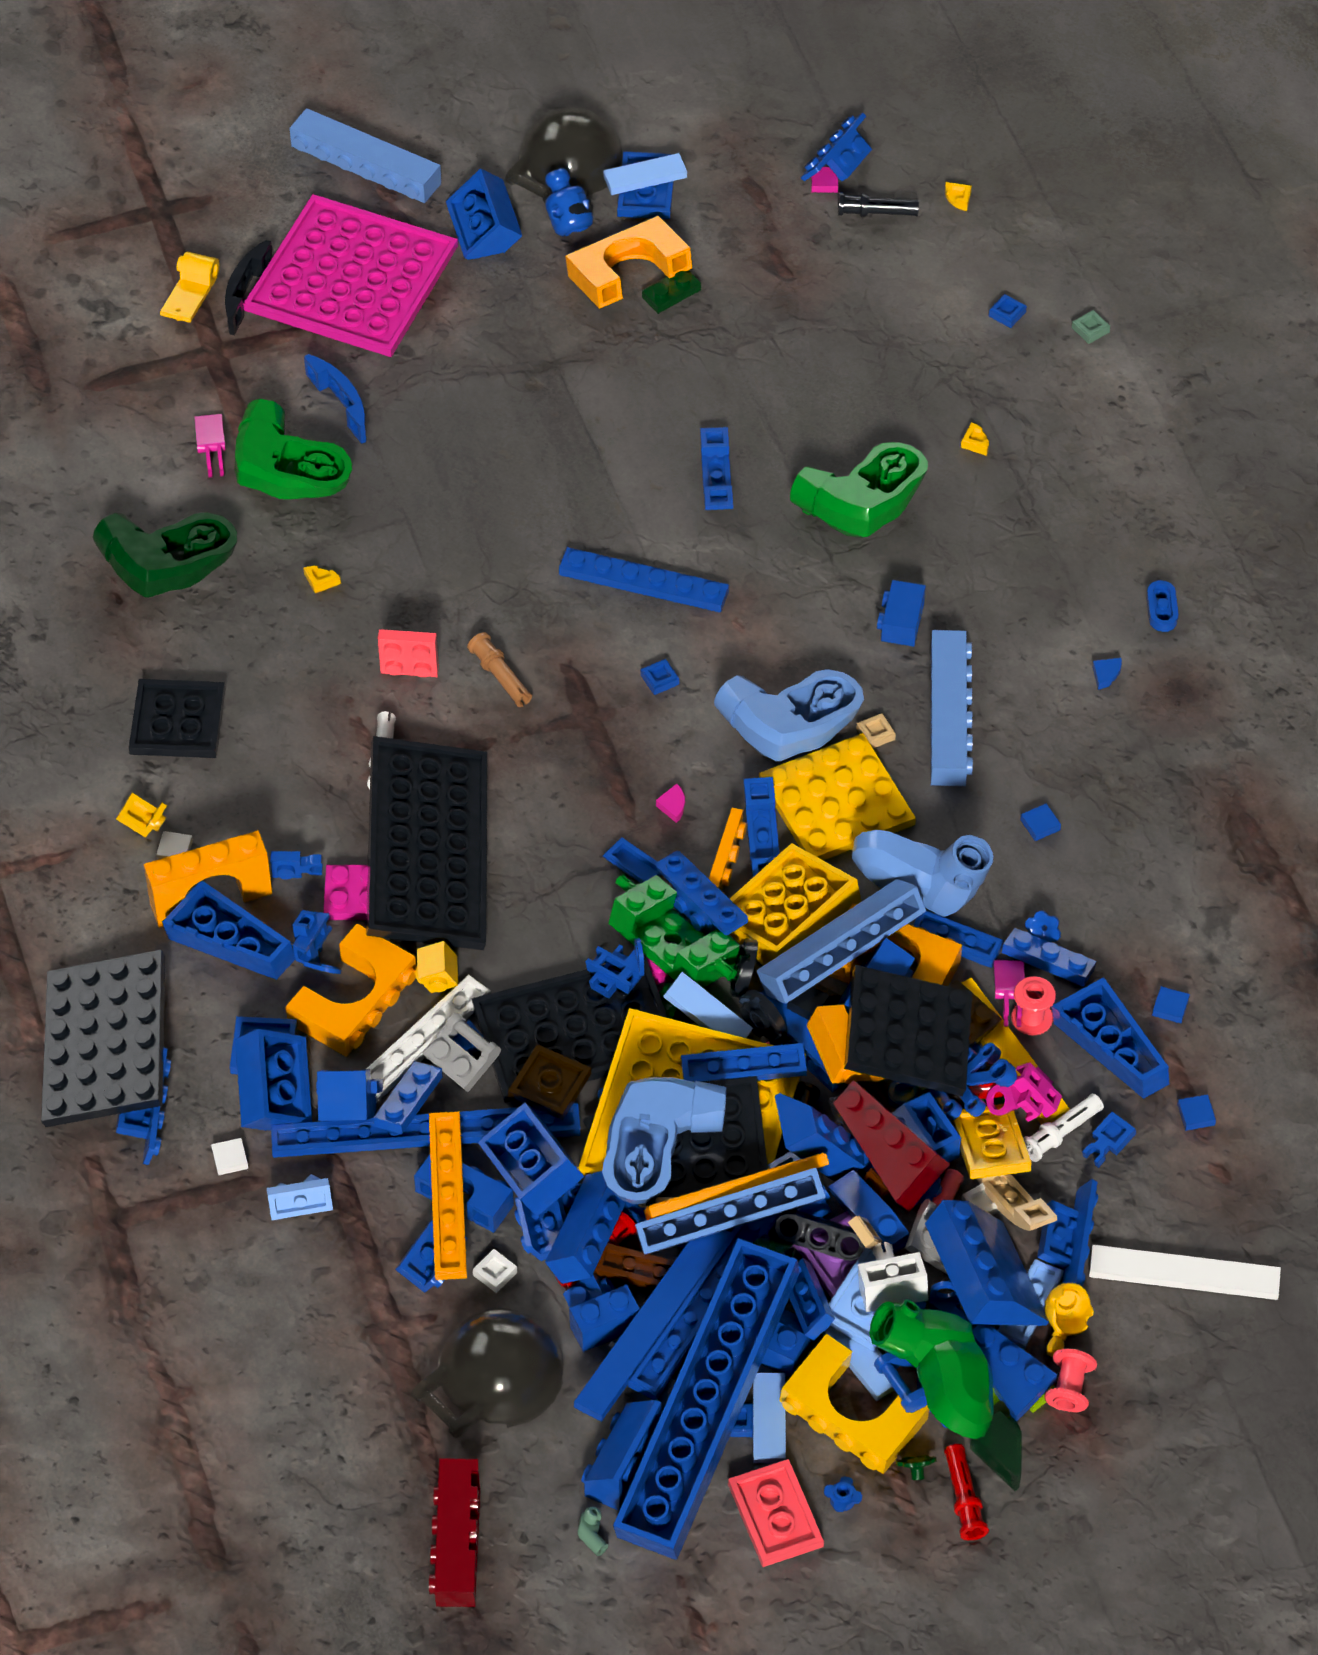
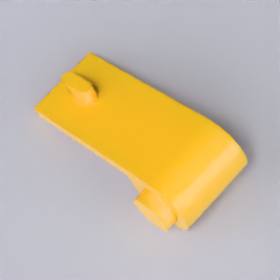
[160,251,219,323]

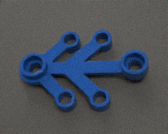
[919,1043,1017,1120]

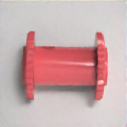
[1011,976,1056,1036]
[1044,1349,1097,1412]

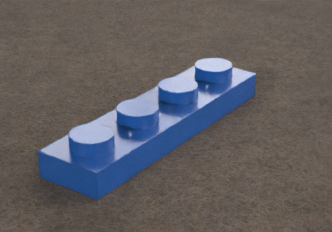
[681,1043,807,1082]

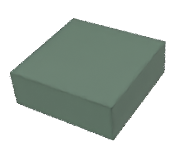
[1072,310,1110,344]

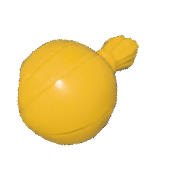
[1045,1282,1094,1357]

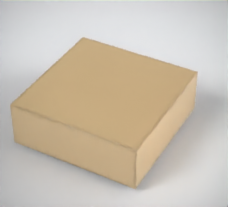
[856,713,896,748]
[848,1216,883,1250]

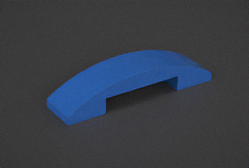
[304,354,366,444]
[700,427,733,510]
[744,777,780,878]

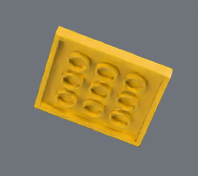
[759,733,916,861]

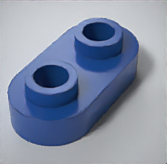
[1146,580,1179,632]

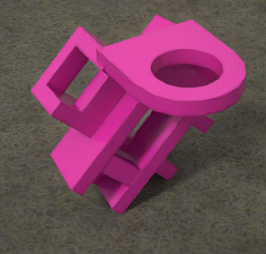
[986,1062,1062,1122]

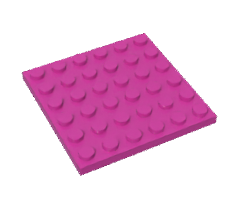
[244,194,458,357]

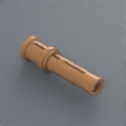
[467,632,532,707]

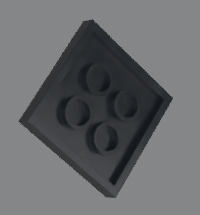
[129,679,225,758]

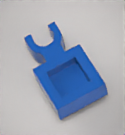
[270,851,323,879]
[1082,1112,1137,1168]

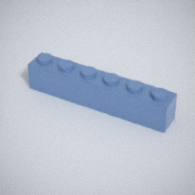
[290,108,441,203]
[931,630,973,786]
[756,879,926,1004]
[635,1168,826,1255]

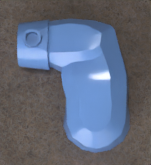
[714,669,864,761]
[852,830,993,917]
[602,1077,727,1204]

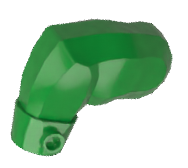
[235,399,352,499]
[790,442,928,538]
[869,1299,994,1439]

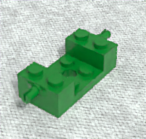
[608,874,740,988]

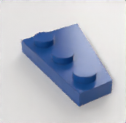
[972,1324,1057,1422]

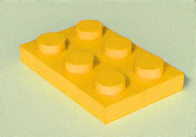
[951,1104,1031,1179]

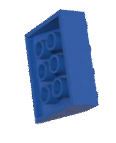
[925,1200,1049,1326]

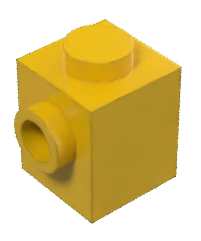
[415,941,458,993]

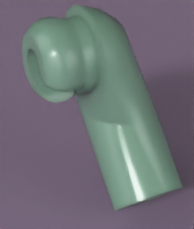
[577,1507,609,1556]

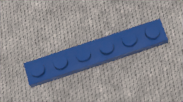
[559,547,729,613]

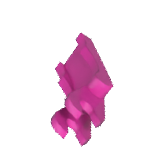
[195,414,226,478]
[993,960,1025,1027]

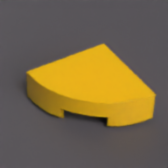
[945,182,972,211]
[961,422,989,456]
[303,566,341,593]

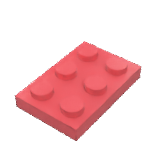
[728,1459,824,1568]

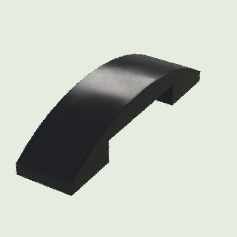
[225,240,273,336]

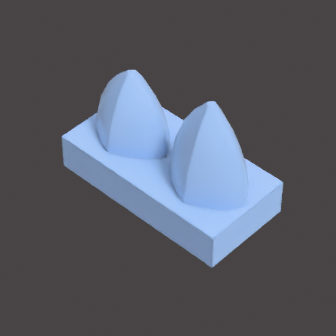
[266,1174,333,1220]

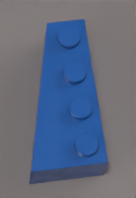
[162,880,295,980]
[1052,977,1170,1099]

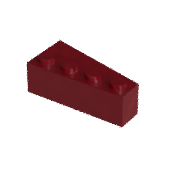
[833,1080,950,1211]
[429,1458,481,1607]

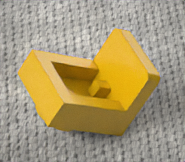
[116,793,167,838]

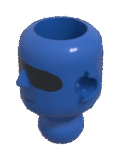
[545,168,593,237]

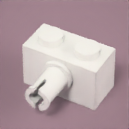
[858,1242,928,1312]

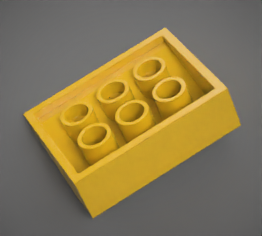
[730,843,862,965]

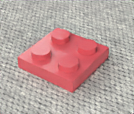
[378,629,439,677]

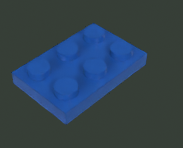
[617,152,674,219]

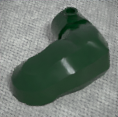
[93,512,237,598]

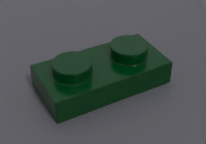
[642,270,701,314]

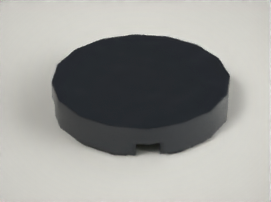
[730,938,758,998]
[739,990,787,1045]

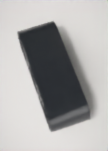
[775,1209,865,1261]

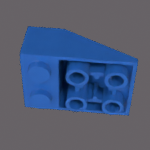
[862,1092,961,1174]

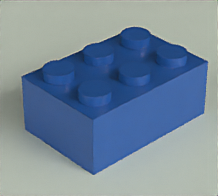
[478,1103,585,1216]

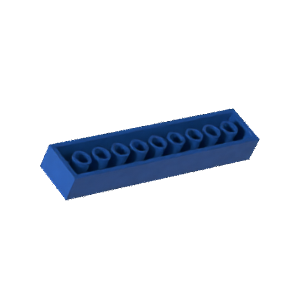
[613,1238,800,1560]

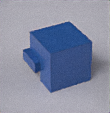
[316,1069,383,1121]

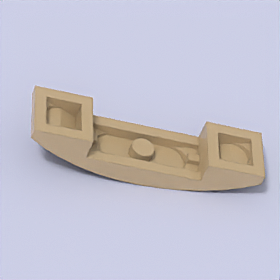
[977,1174,1057,1231]

